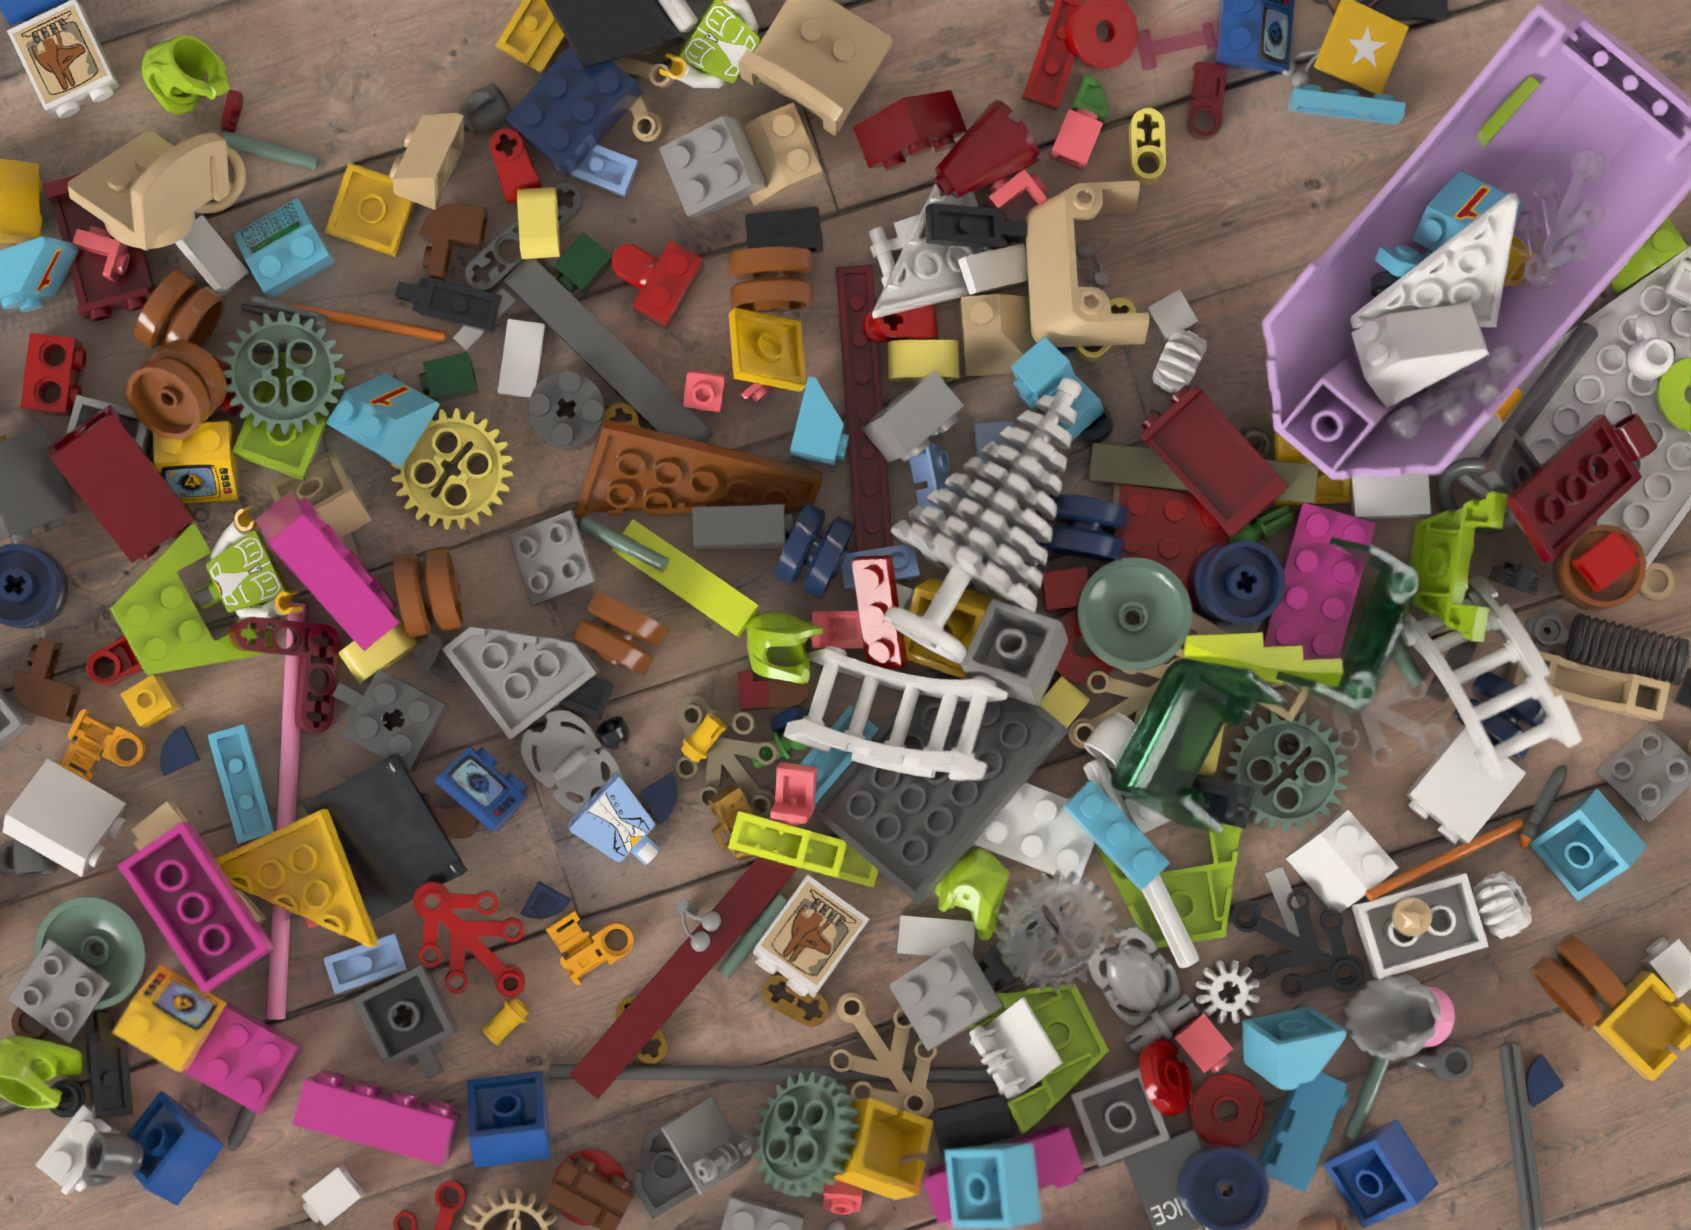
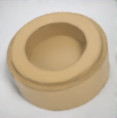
[1638,563,1676,601]

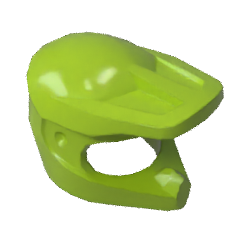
[747,611,823,683]
[0,1035,85,1109]

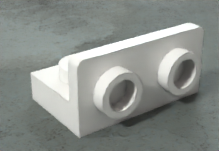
[36,1104,121,1196]

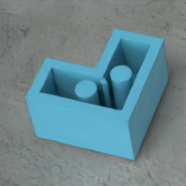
[1011,336,1104,442]

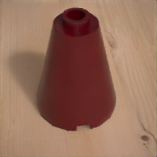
[934,100,1040,198]

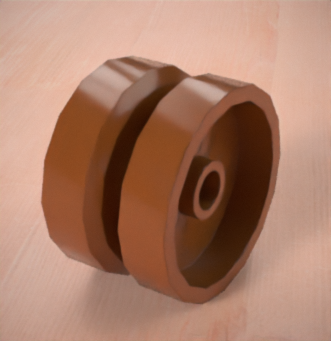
[729,247,813,312]
[134,269,225,349]
[126,340,227,440]
[1552,524,1647,611]
[393,547,463,638]
[571,591,669,676]
[1530,933,1628,1031]

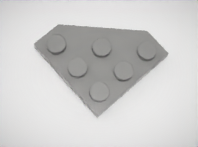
[442,625,600,740]

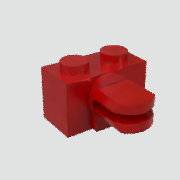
[612,240,704,330]

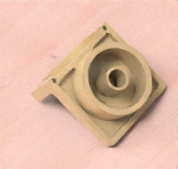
[738,0,892,136]
[68,131,229,251]

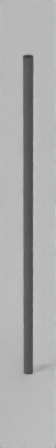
[549,1064,1080,1084]

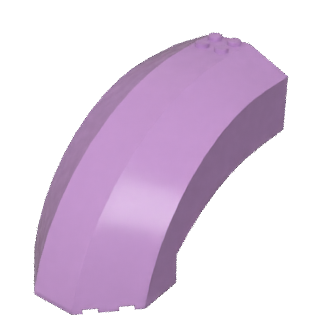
[1262,0,1691,480]

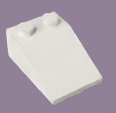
[1351,303,1489,408]

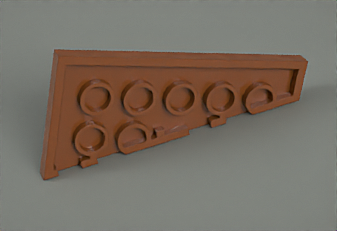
[575,419,823,517]

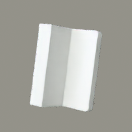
[176,215,251,297]

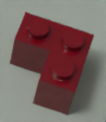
[853,90,967,171]

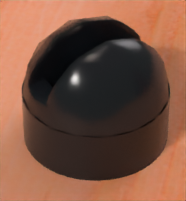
[596,716,630,749]

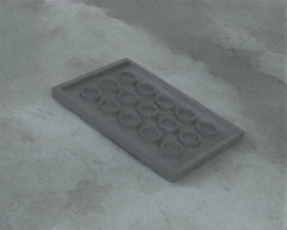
[812,669,1069,905]

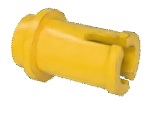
[681,713,727,763]
[482,997,530,1046]

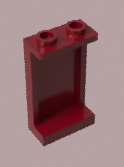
[43,173,155,322]
[1140,385,1289,538]
[48,404,194,563]

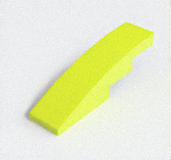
[611,519,760,638]
[1183,633,1343,686]
[728,811,879,888]

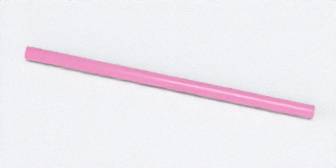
[266,603,307,1020]

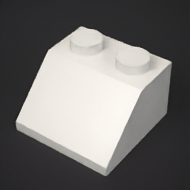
[1285,809,1398,916]

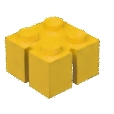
[1593,971,1691,1081]
[833,1098,933,1200]

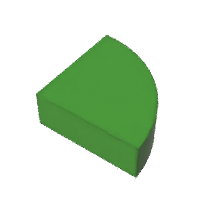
[1071,73,1109,123]

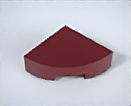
[220,89,244,133]

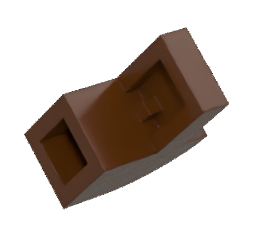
[419,203,488,281]
[13,638,81,724]

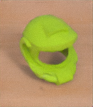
[141,35,230,115]
[935,847,1011,940]

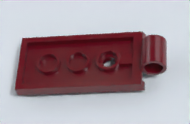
[1505,413,1657,563]

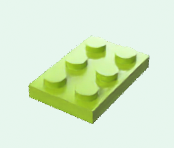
[232,352,346,481]

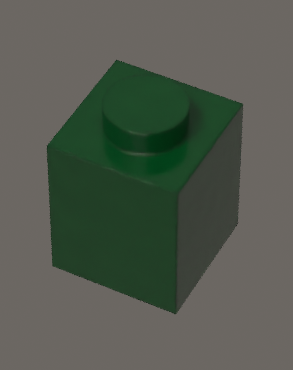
[554,232,612,295]
[419,352,479,403]

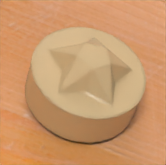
[1391,897,1432,936]

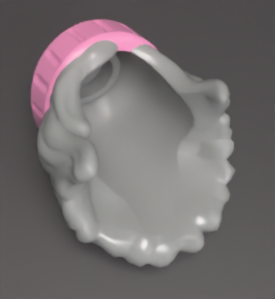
[1344,975,1455,1061]

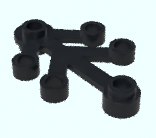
[1231,889,1365,998]

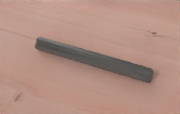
[1476,322,1598,478]
[1499,1042,1545,1230]

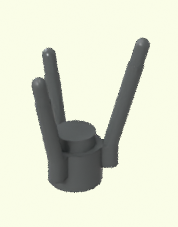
[241,295,327,354]

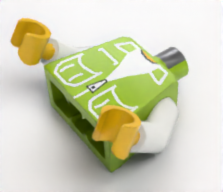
[659,0,761,88]
[194,505,303,619]

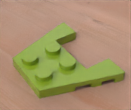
[1404,492,1508,643]
[110,523,264,676]
[1095,823,1242,948]
[970,983,1109,1136]

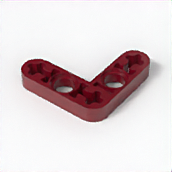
[229,617,340,734]

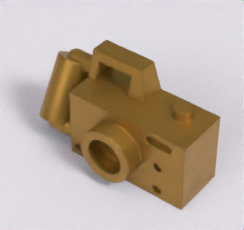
[707,784,755,861]

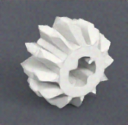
[1152,328,1207,393]
[1473,871,1532,939]
[1195,960,1260,1024]

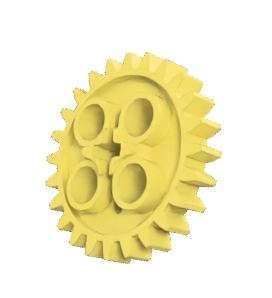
[391,408,514,531]

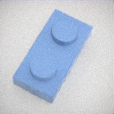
[555,145,639,198]
[323,933,409,994]

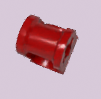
[489,128,542,205]
[863,304,938,342]
[86,635,144,686]

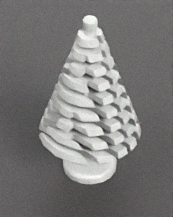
[883,378,1082,664]

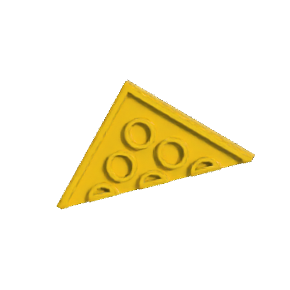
[215,809,379,947]

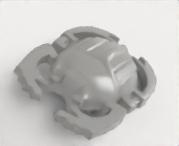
[521,710,623,814]
[1086,924,1180,1026]

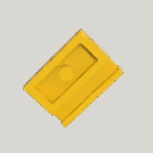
[495,0,566,76]

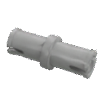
[1124,994,1200,1057]

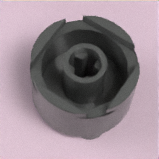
[528,370,607,450]

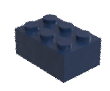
[505,46,643,177]

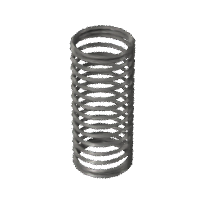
[1566,613,1690,686]

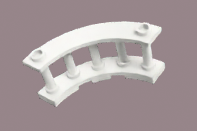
[1399,575,1582,780]
[783,646,1008,780]

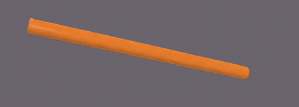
[268,299,447,343]
[1365,818,1524,901]

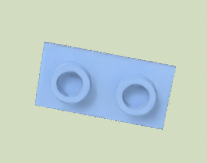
[909,444,957,518]
[841,544,920,590]

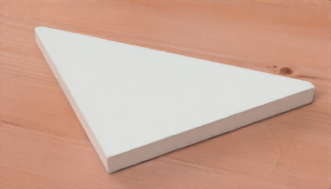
[872,184,992,318]
[1350,193,1519,328]

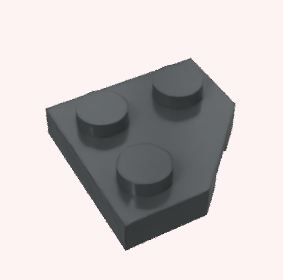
[633,1113,698,1219]

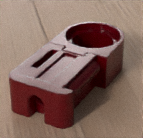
[1186,62,1227,140]

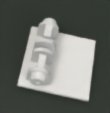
[969,998,1063,1102]

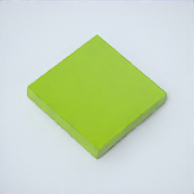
[1476,75,1540,148]

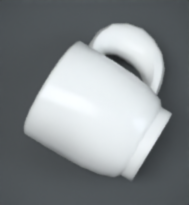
[1627,314,1674,380]
[1084,712,1149,776]

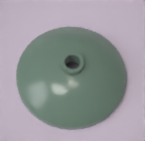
[1077,558,1192,671]
[34,896,147,1010]

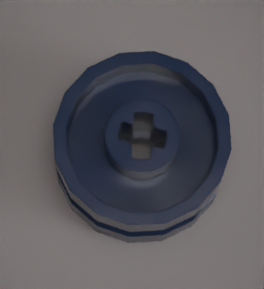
[1040,494,1131,562]
[773,502,855,599]
[1188,540,1285,625]
[0,544,68,629]
[1452,671,1546,760]
[1177,1144,1270,1230]

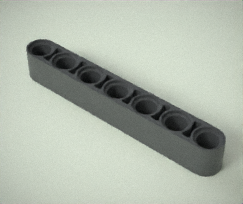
[503,259,713,443]

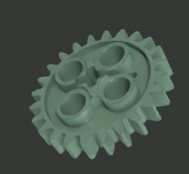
[222,311,346,435]
[1224,710,1349,833]
[753,1071,860,1197]

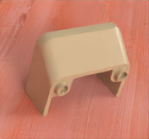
[1025,181,1149,347]

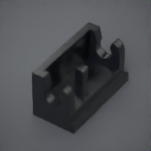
[1167,769,1255,829]

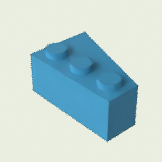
[1257,1072,1349,1193]

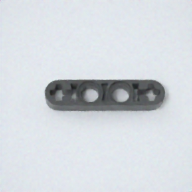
[465,182,583,292]

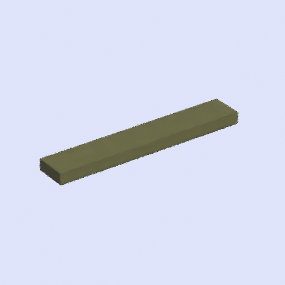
[1089,443,1319,504]

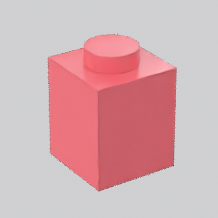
[1050,108,1103,171]
[1172,1012,1233,1073]

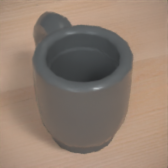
[459,82,512,136]
[0,839,57,877]
[1406,1039,1473,1082]
[82,1132,143,1186]

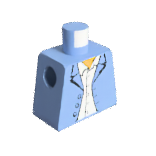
[566,772,660,865]

